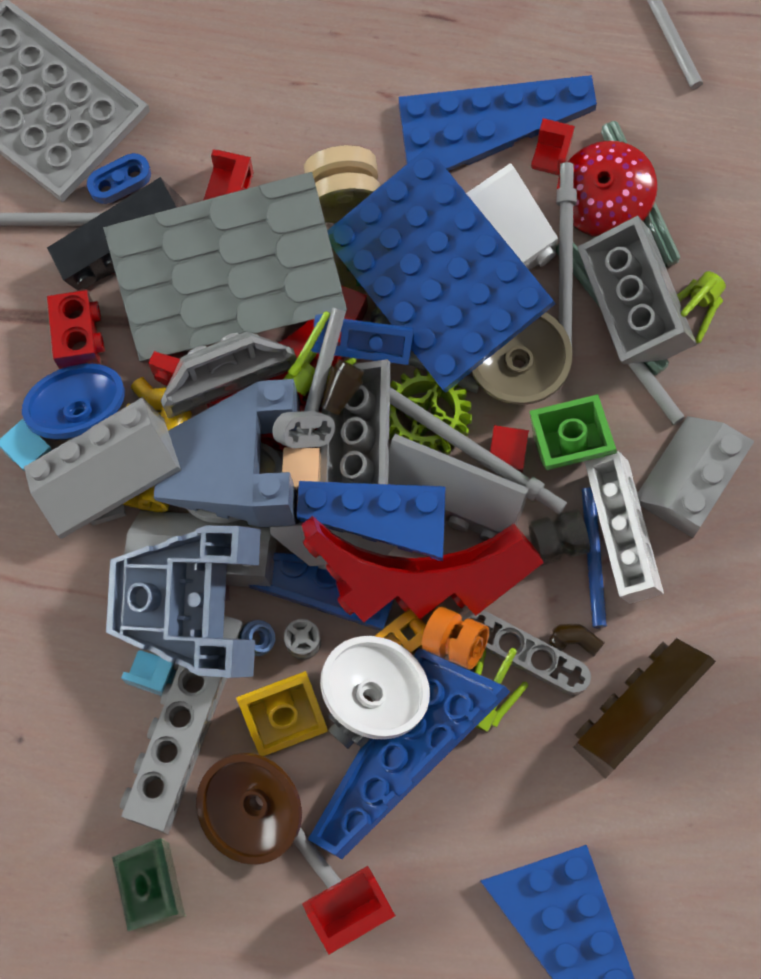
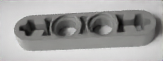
[463,610,591,696]

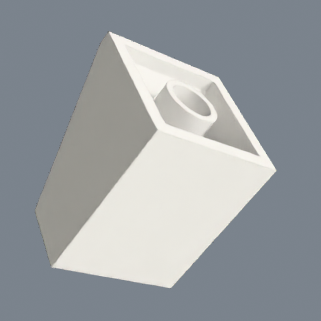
[466,163,558,271]

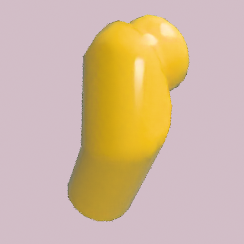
[131,377,167,410]

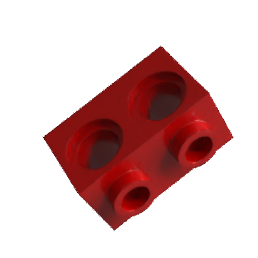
[47,290,105,369]

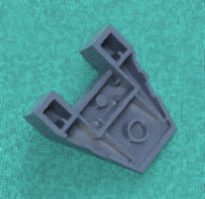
[154,379,300,527]
[106,525,261,678]

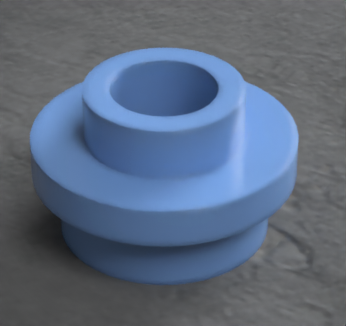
[240,620,275,656]

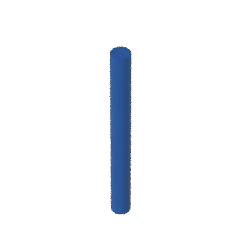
[581,487,607,628]

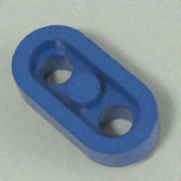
[87,153,151,204]

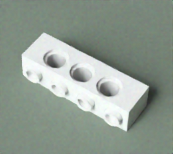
[585,451,664,604]

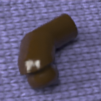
[549,624,605,657]

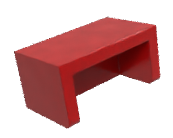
[203,149,254,201]
[302,866,396,955]

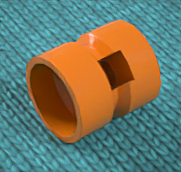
[421,607,489,670]

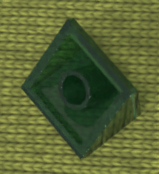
[112,838,185,932]

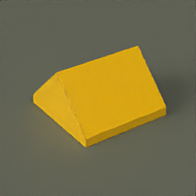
[236,671,328,756]

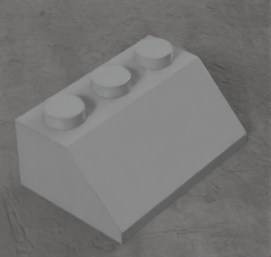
[637,416,754,538]

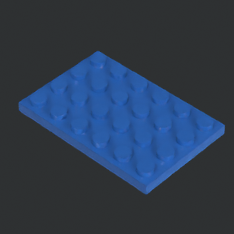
[327,147,556,392]

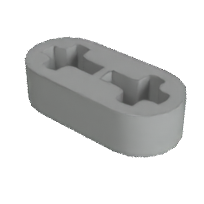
[273,411,335,448]

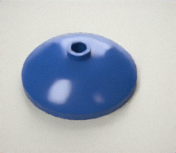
[22,363,125,440]

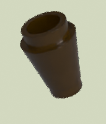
[320,359,364,415]

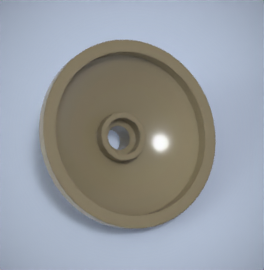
[471,312,572,405]

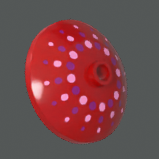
[557,141,658,237]

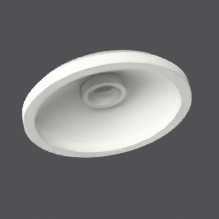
[320,636,430,739]

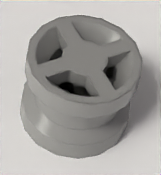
[284,619,321,660]

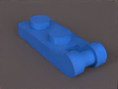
[311,314,413,365]

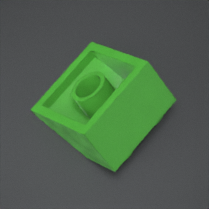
[530,394,617,470]

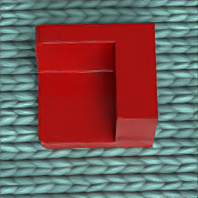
[531,118,575,176]
[490,425,529,473]

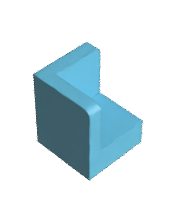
[0,419,52,471]
[121,650,177,696]

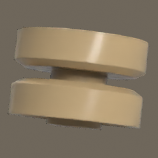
[304,145,380,223]

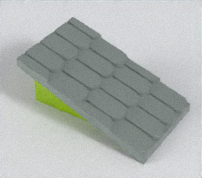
[103,172,347,361]

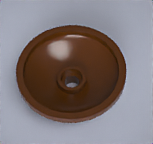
[196,753,302,865]

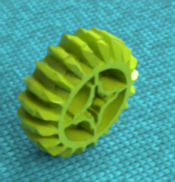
[389,368,472,455]

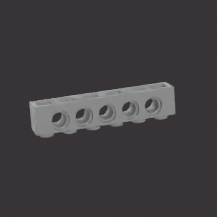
[120,615,244,835]

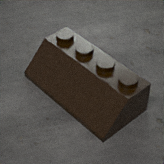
[573,638,716,779]

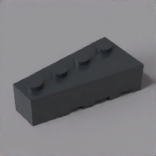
[47,177,187,290]

